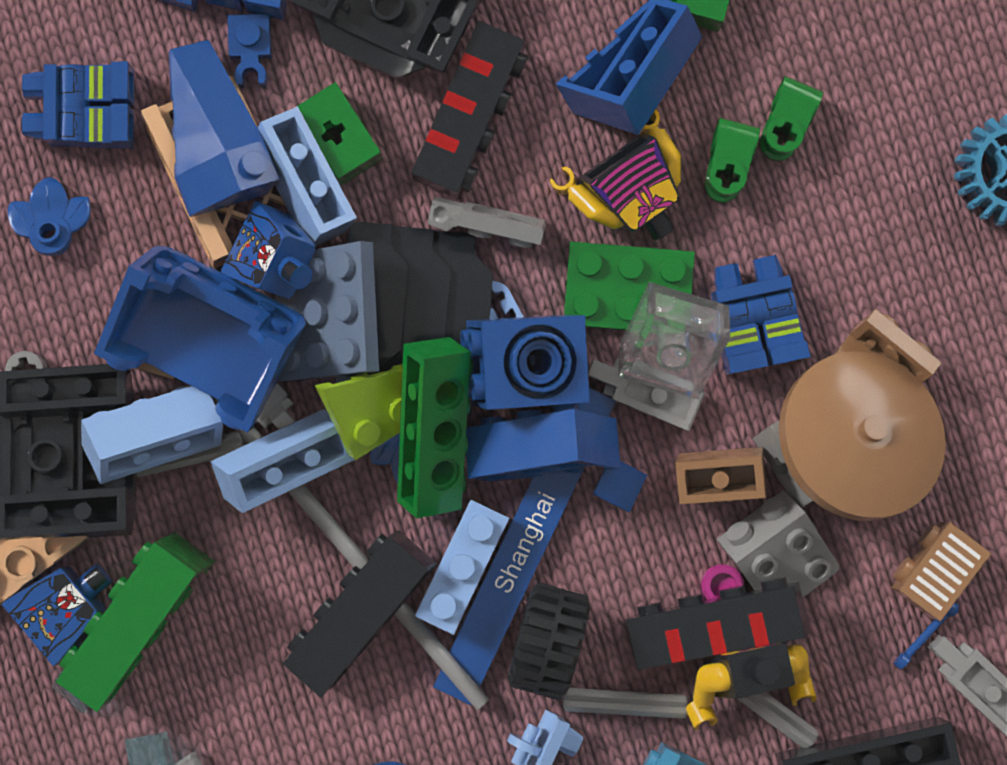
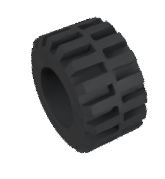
[508,582,590,700]

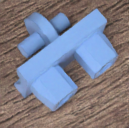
[507,709,583,765]

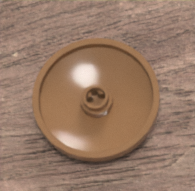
[779,352,946,521]

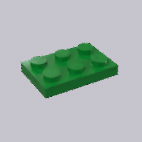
[564,241,695,336]

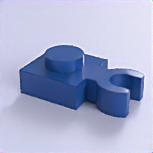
[228,14,272,88]

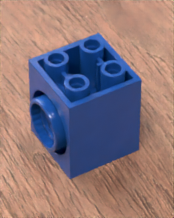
[460,314,590,410]

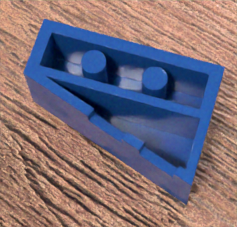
[556,0,702,135]
[466,404,621,482]

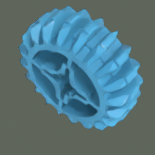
[953,114,1007,227]

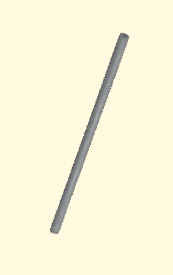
[211,396,490,710]

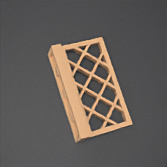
[141,76,290,269]

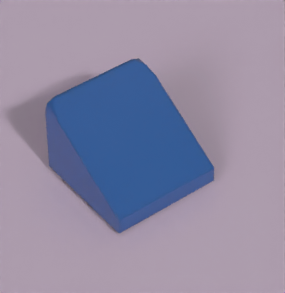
[592,461,647,513]

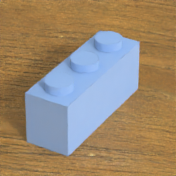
[257,107,357,246]
[81,386,223,484]
[210,409,354,513]
[415,500,509,635]

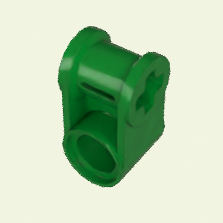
[759,76,824,162]
[704,118,760,203]

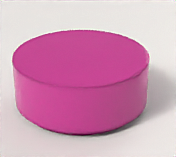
[701,564,744,600]

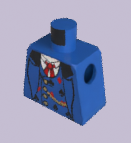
[220,201,315,299]
[1,563,112,666]

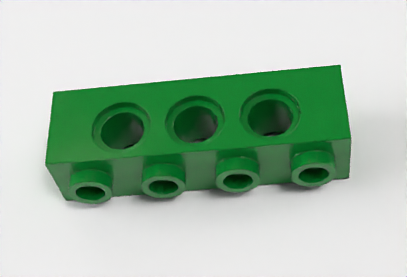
[397,337,473,519]

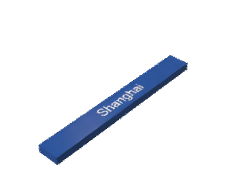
[433,388,616,705]

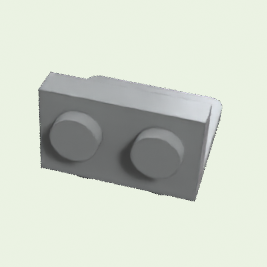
[716,490,839,597]

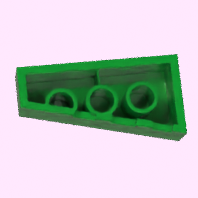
[56,532,215,712]

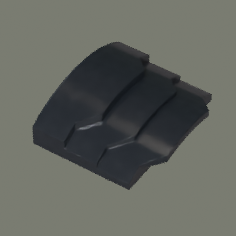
[292,0,482,80]
[336,221,493,383]
[0,364,137,540]

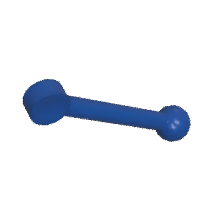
[893,602,959,670]

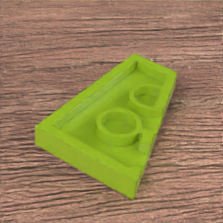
[315,364,403,460]

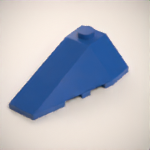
[168,40,279,217]

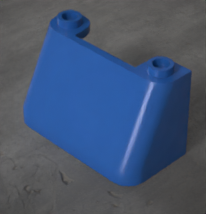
[94,246,306,433]

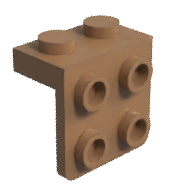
[834,309,942,382]

